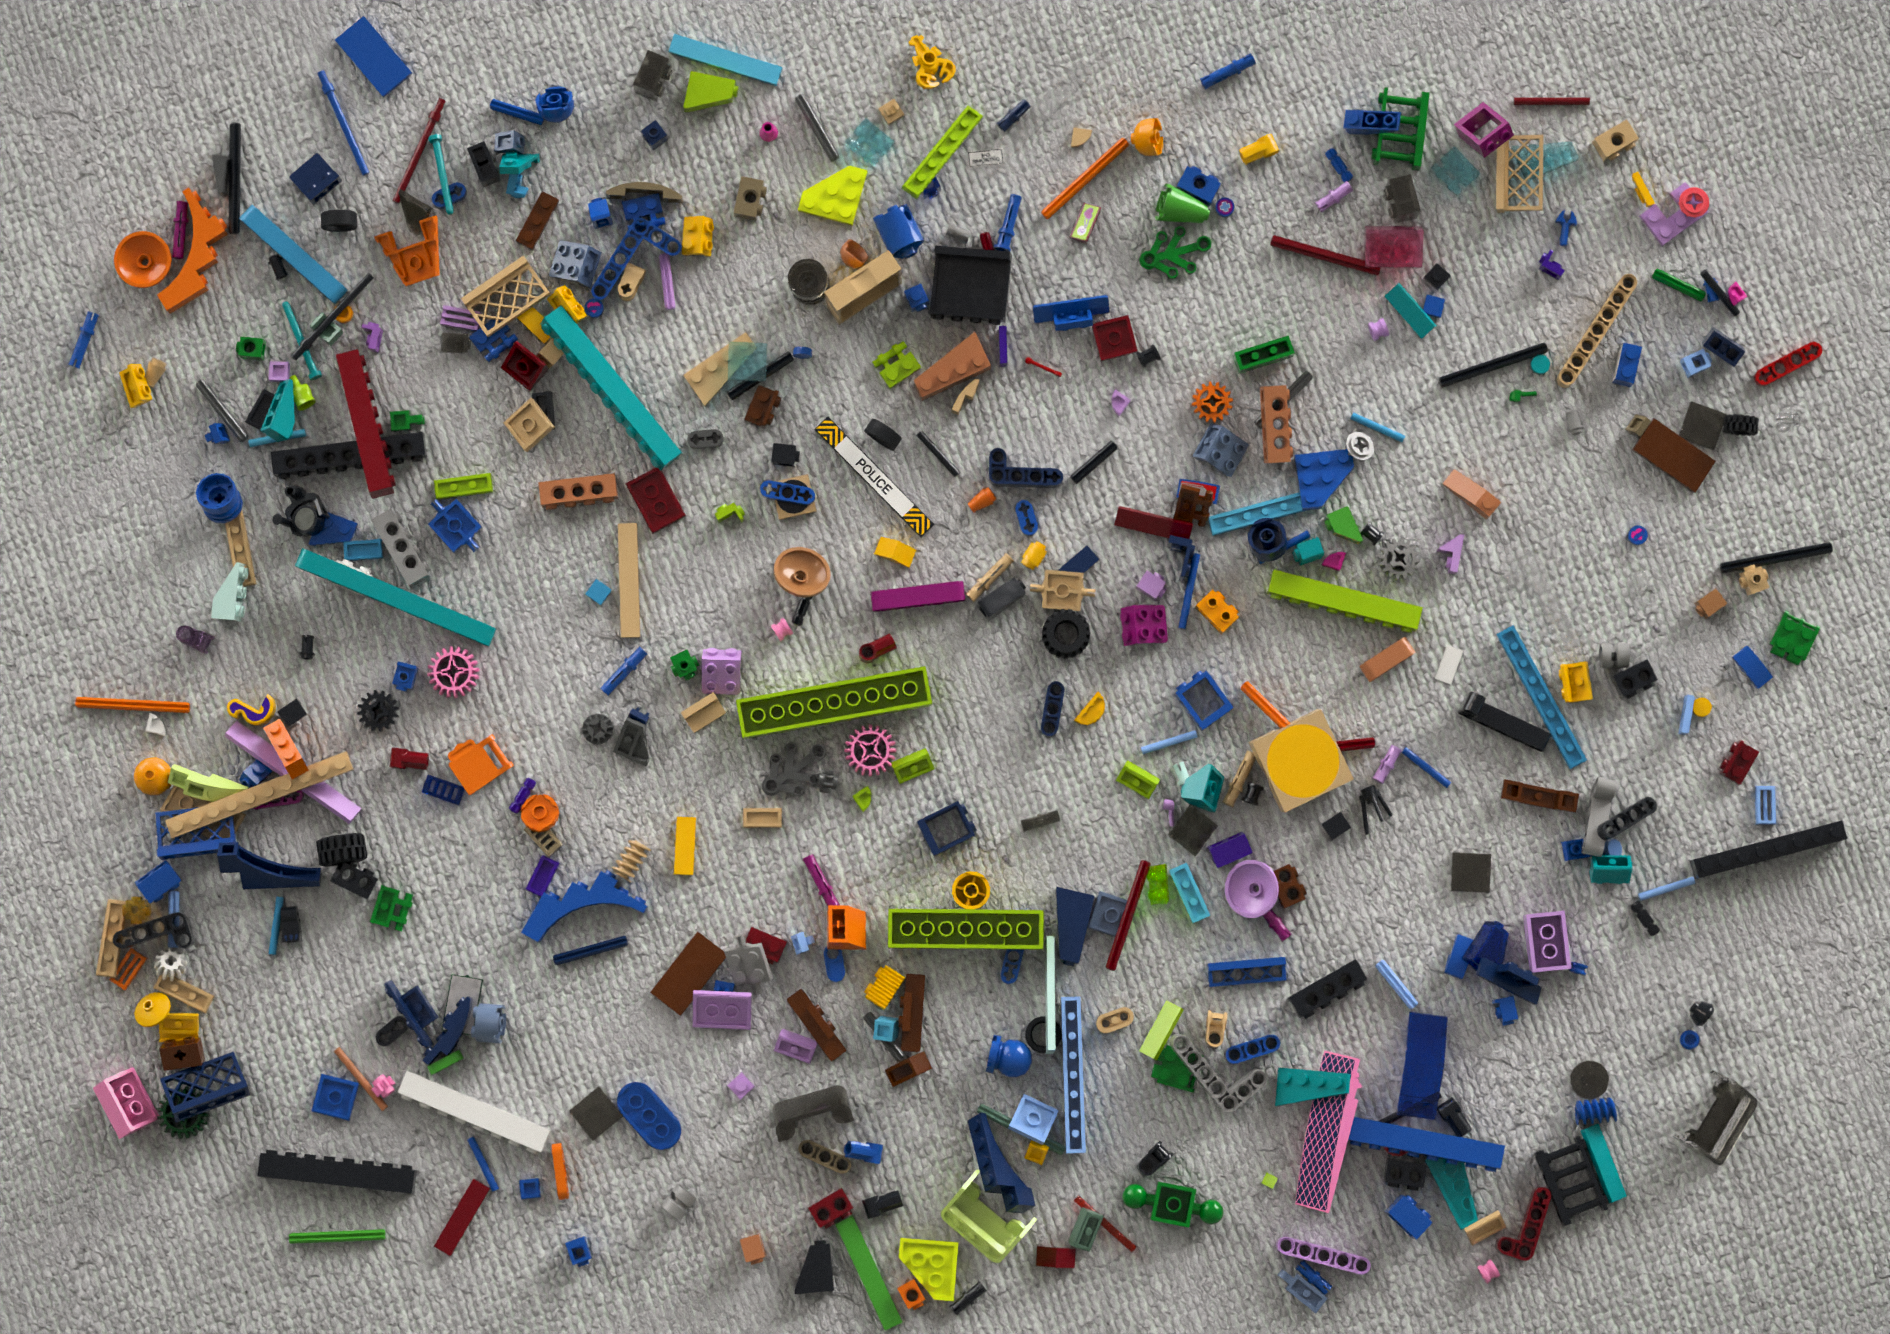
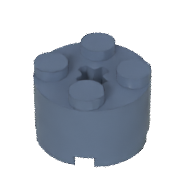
[471,1003,506,1044]

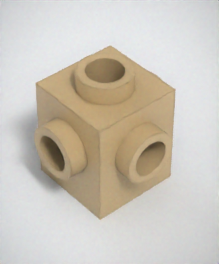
[1739,564,1770,595]

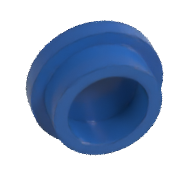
[1680,1030,1700,1050]

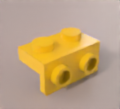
[682,216,714,257]
[547,285,587,324]
[119,364,153,408]
[1559,661,1593,703]

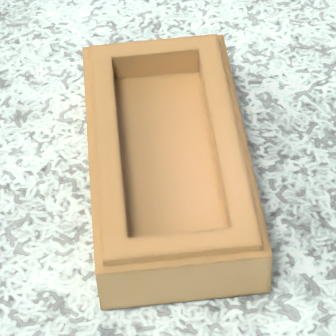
[743,808,782,828]
[1464,1210,1506,1246]

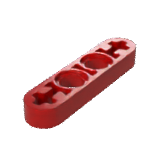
[1754,342,1822,386]

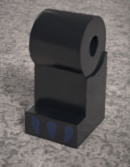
[281,906,302,943]

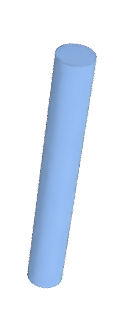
[1141,730,1198,754]
[1638,876,1695,901]

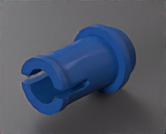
[1703,278,1720,303]

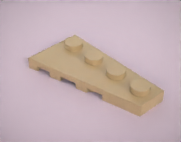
[683,332,757,407]

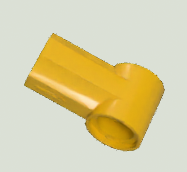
[1239,134,1280,165]

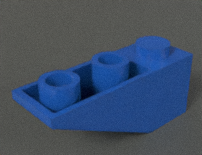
[1343,110,1401,135]

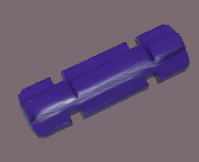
[509,778,536,814]

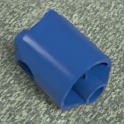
[873,204,924,259]

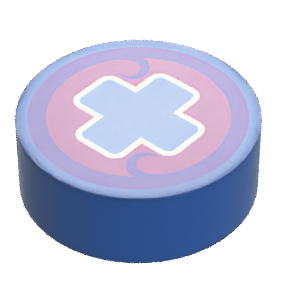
[1215,197,1235,217]

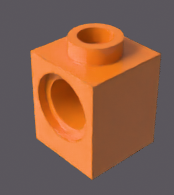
[897,1279,926,1310]

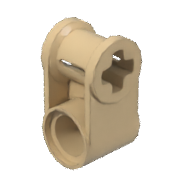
[618,262,646,301]
[1205,1010,1227,1048]

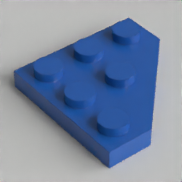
[1294,449,1354,511]

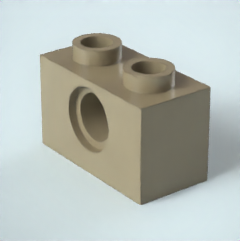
[733,176,767,221]

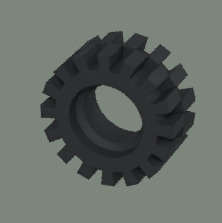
[1723,414,1759,436]

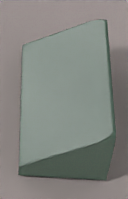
[1068,1207,1104,1252]

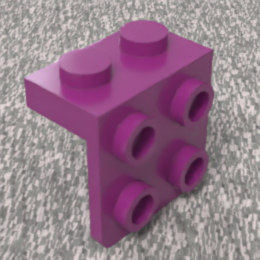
[1120,605,1168,646]

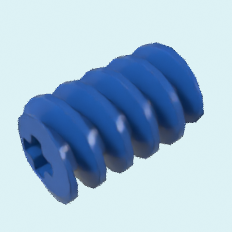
[1575,1098,1617,1125]

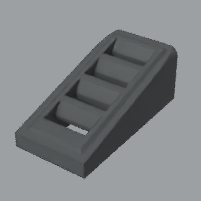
[212,155,229,197]

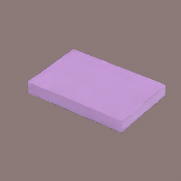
[693,990,752,1030]

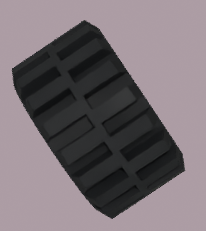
[1042,609,1090,659]
[316,833,368,867]

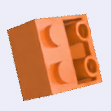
[827,905,866,950]

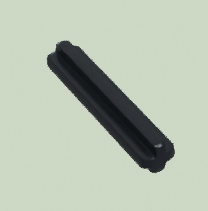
[1070,441,1118,484]

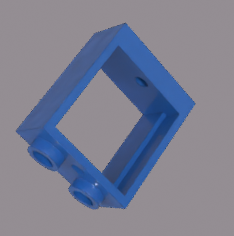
[1174,670,1234,731]

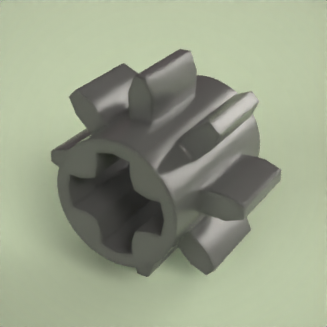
[816,769,838,793]

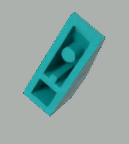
[260,379,295,442]

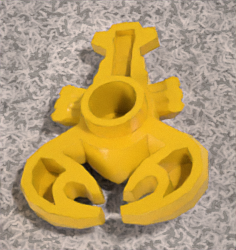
[908,35,956,89]

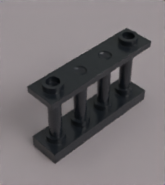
[1533,1136,1609,1226]

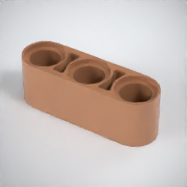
[1359,637,1416,682]

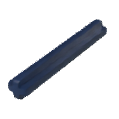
[553,936,628,965]

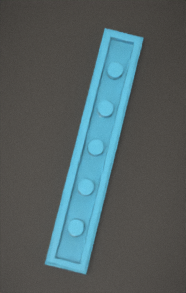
[668,34,782,86]
[1208,493,1308,536]

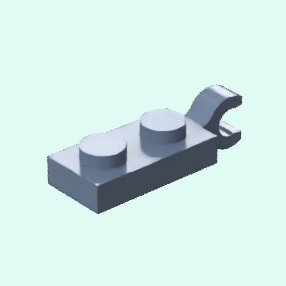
[1278,1269,1328,1313]

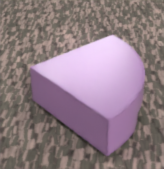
[1112,389,1131,416]

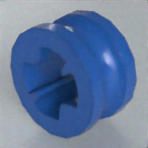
[1569,962,1588,976]

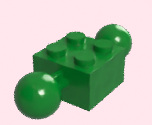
[1122,1181,1224,1228]

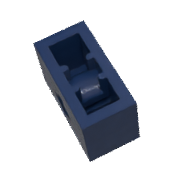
[1702,327,1746,367]

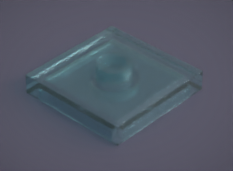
[728,342,767,382]

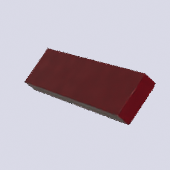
[1114,506,1193,539]
[434,1179,491,1256]

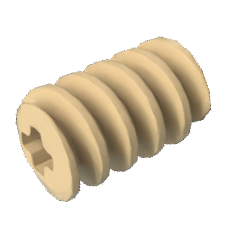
[612,840,651,882]

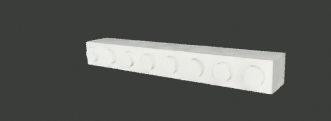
[398,1071,552,1154]

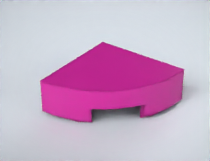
[1728,282,1747,306]
[1321,552,1346,572]

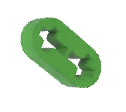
[427,1050,464,1075]

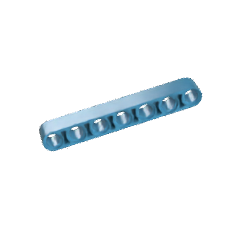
[239,205,348,304]

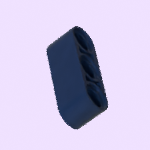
[1041,681,1065,738]

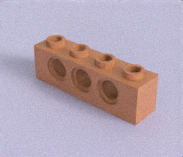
[1260,385,1293,463]
[538,473,618,510]

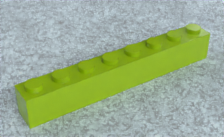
[1267,569,1423,633]

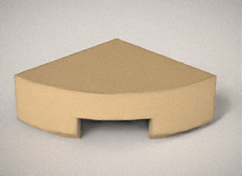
[1071,127,1092,148]

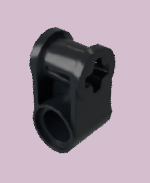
[1137,1141,1174,1176]

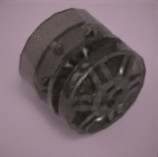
[788,259,830,305]

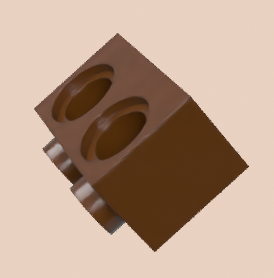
[1273,864,1307,909]

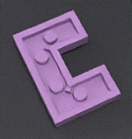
[1639,182,1708,246]

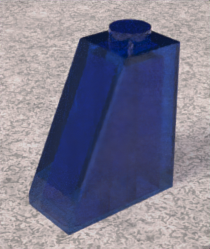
[1462,921,1509,972]

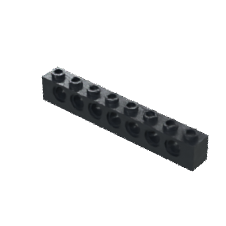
[271,432,427,479]

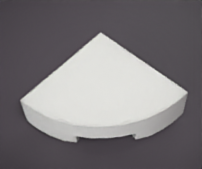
[145,713,166,736]

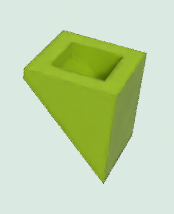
[1261,1172,1278,1189]

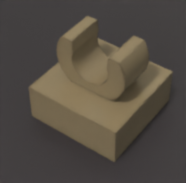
[1625,414,1651,437]

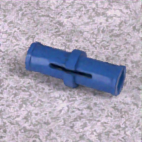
[1295,1260,1332,1295]

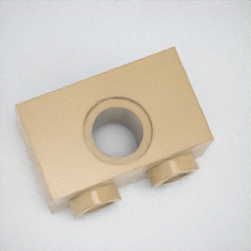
[1592,119,1639,161]

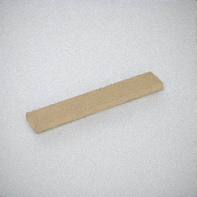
[618,523,641,638]

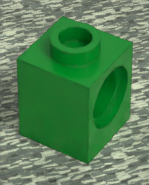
[236,336,266,361]

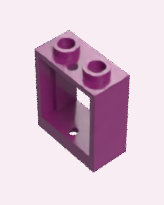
[1454,102,1514,158]

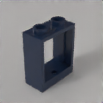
[917,801,977,857]

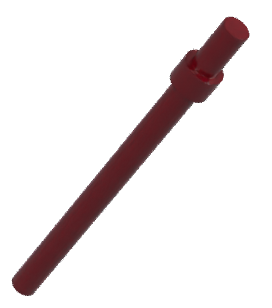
[392,98,446,204]

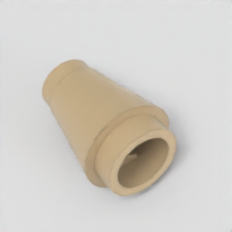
[145,358,166,387]

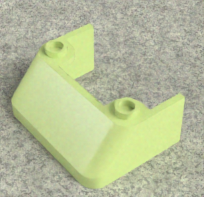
[941,1169,1037,1263]

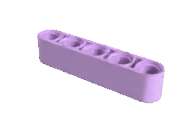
[1276,1236,1371,1274]

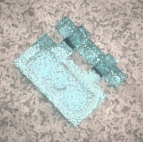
[845,118,895,166]
[1431,146,1481,195]

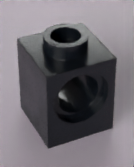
[771,443,800,467]

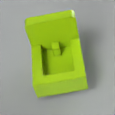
[715,502,746,523]

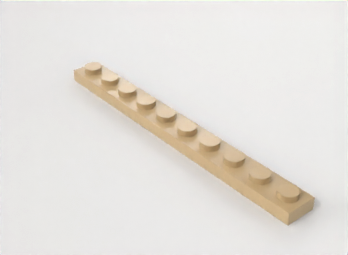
[165,751,354,839]

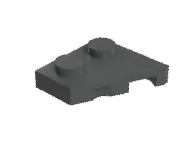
[613,717,649,766]

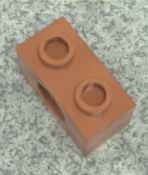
[740,1233,766,1265]

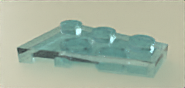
[1511,141,1579,181]

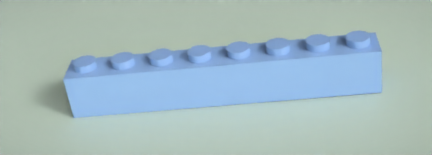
[1060,996,1086,1153]

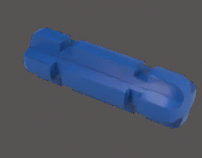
[1325,148,1353,183]

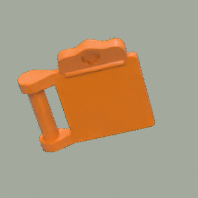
[448,734,514,795]

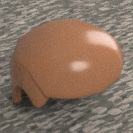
[840,239,868,268]

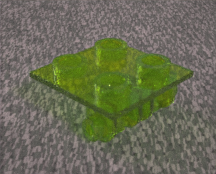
[1147,864,1169,905]

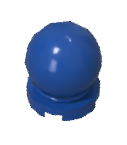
[986,1035,1032,1077]

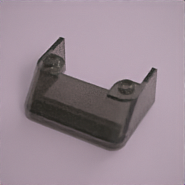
[1673,1070,1758,1165]

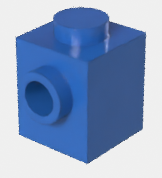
[904,284,929,312]

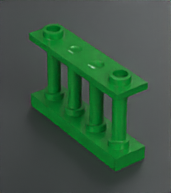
[1371,87,1430,171]

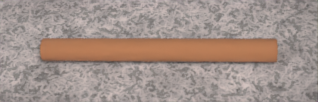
[334,1047,388,1111]

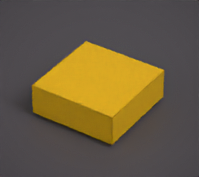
[1024,1140,1049,1165]

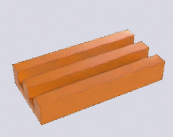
[109,948,148,991]

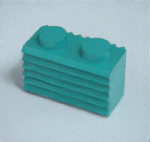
[1292,537,1324,566]
[1589,854,1633,884]

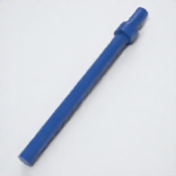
[317,70,370,176]

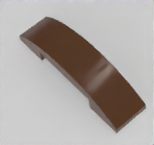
[1501,779,1579,813]

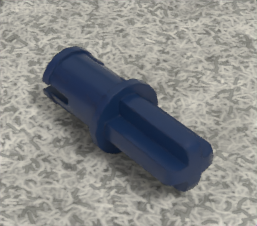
[996,99,1031,132]

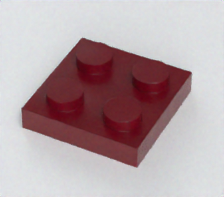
[1092,315,1138,362]

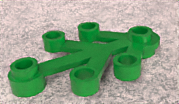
[1139,226,1211,280]

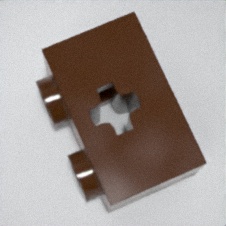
[159,1036,205,1071]

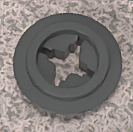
[582,714,613,744]

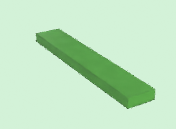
[835,1216,903,1330]

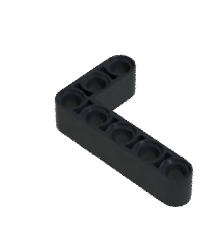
[1458,691,1551,752]

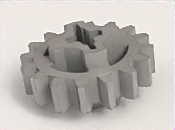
[1378,538,1420,580]

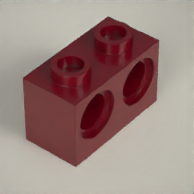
[808,1188,854,1229]

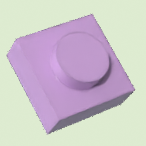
[269,361,290,382]
[727,1072,755,1100]

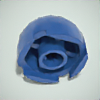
[535,86,574,123]

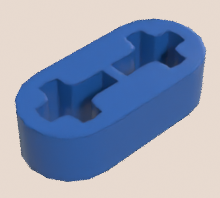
[432,182,467,209]
[1015,500,1038,536]

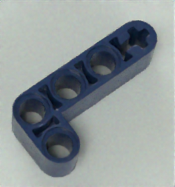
[989,448,1063,488]

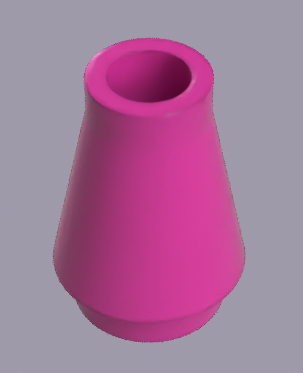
[759,122,778,142]

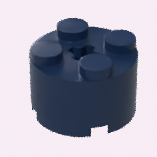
[1248,518,1287,562]

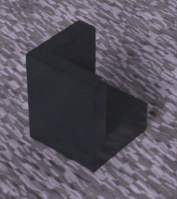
[277,698,307,729]
[1322,812,1351,841]

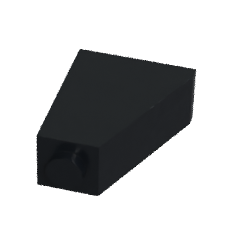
[977,577,1026,622]
[794,1240,834,1294]

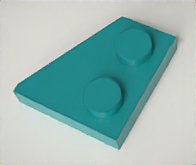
[499,151,540,174]

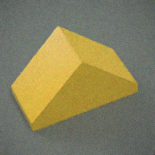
[874,536,916,568]

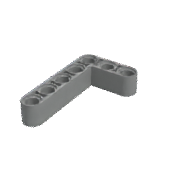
[1169,1034,1268,1113]

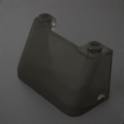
[772,1086,855,1142]

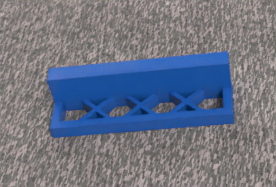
[1207,957,1286,987]

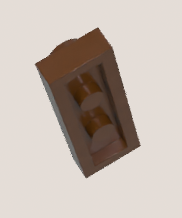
[516,191,559,250]

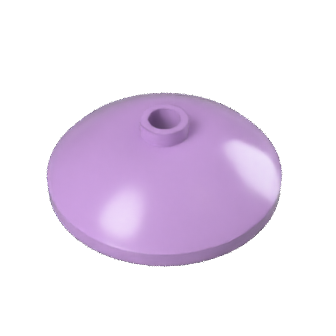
[1225,860,1279,918]

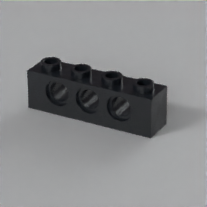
[1288,959,1367,1019]

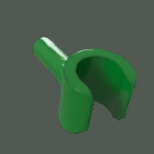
[1509,390,1537,402]

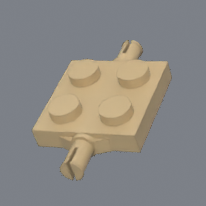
[1030,570,1096,611]

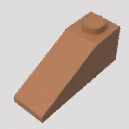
[1442,469,1501,520]

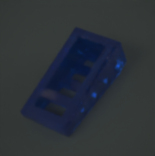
[422,774,465,806]

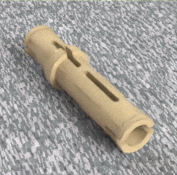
[966,553,1014,602]
[1222,750,1256,807]

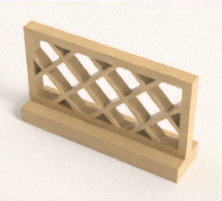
[1496,135,1544,213]
[461,256,550,337]

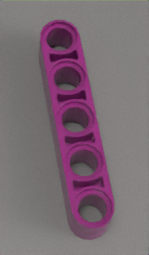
[870,581,966,612]

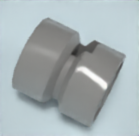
[1599,643,1630,668]
[661,1184,697,1221]

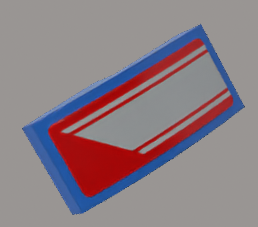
[1177,479,1220,505]

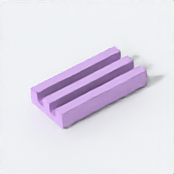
[440,305,481,331]

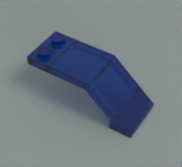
[1396,1011,1448,1120]

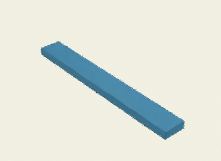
[1496,625,1587,769]

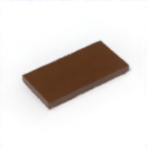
[1632,418,1716,493]
[650,931,726,1016]

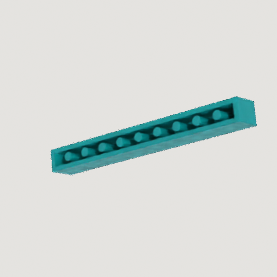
[540,305,682,471]

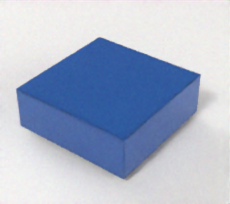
[1423,295,1445,318]
[519,1178,541,1200]

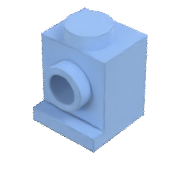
[1680,349,1712,378]

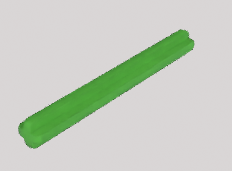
[289,1229,386,1244]

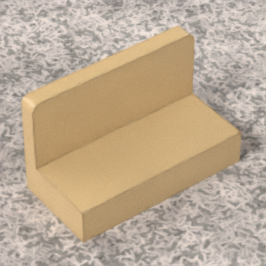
[681,692,726,733]

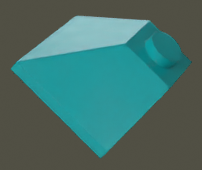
[1181,764,1225,813]

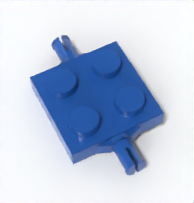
[428,499,482,553]

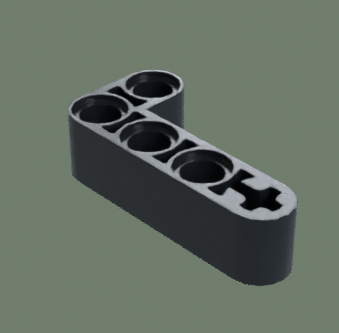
[113,912,194,949]

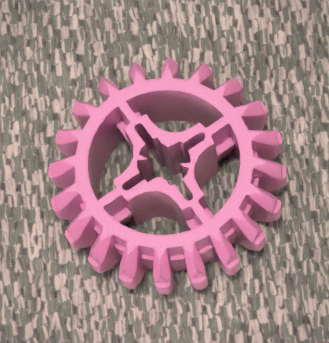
[427,646,480,698]
[844,725,896,777]

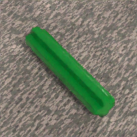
[1652,269,1706,302]

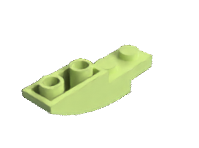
[168,764,248,802]

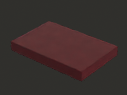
[625,467,686,534]

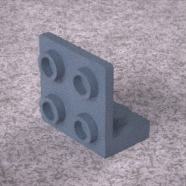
[549,240,602,288]
[1193,423,1249,477]

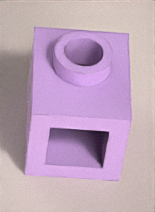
[1136,571,1167,601]

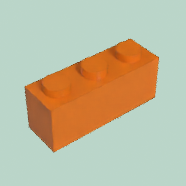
[263,719,309,780]

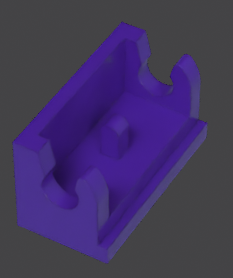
[1207,831,1253,868]

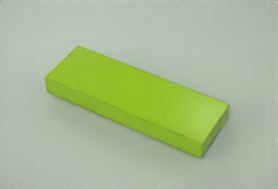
[433,473,493,500]
[1139,1000,1184,1061]

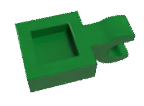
[390,410,425,432]

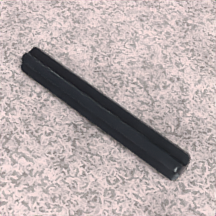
[727,352,794,400]

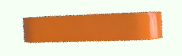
[552,1143,569,1200]

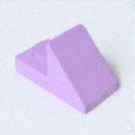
[1436,534,1464,574]

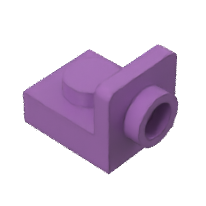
[361,322,383,353]

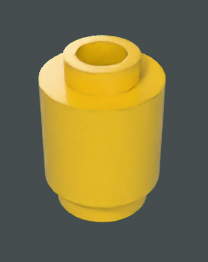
[1021,541,1047,571]

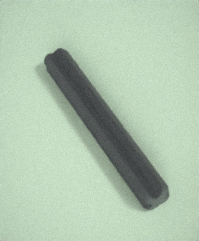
[795,94,839,162]
[1254,371,1313,429]
[196,379,248,442]

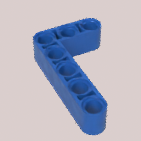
[591,218,681,300]

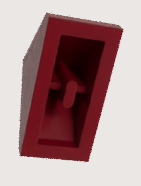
[1036,1246,1076,1268]

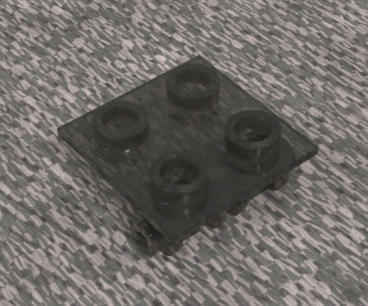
[1168,804,1218,857]

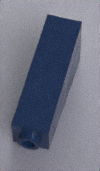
[1056,887,1095,967]

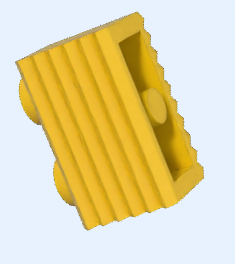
[864,965,905,1010]

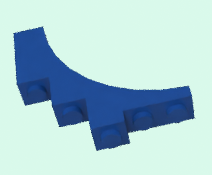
[521,870,648,943]

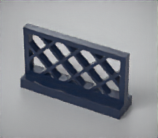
[160,1051,250,1123]

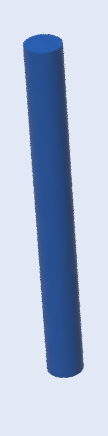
[1178,553,1200,629]

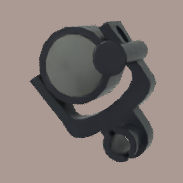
[272,485,330,537]

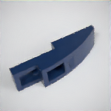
[422,996,473,1065]

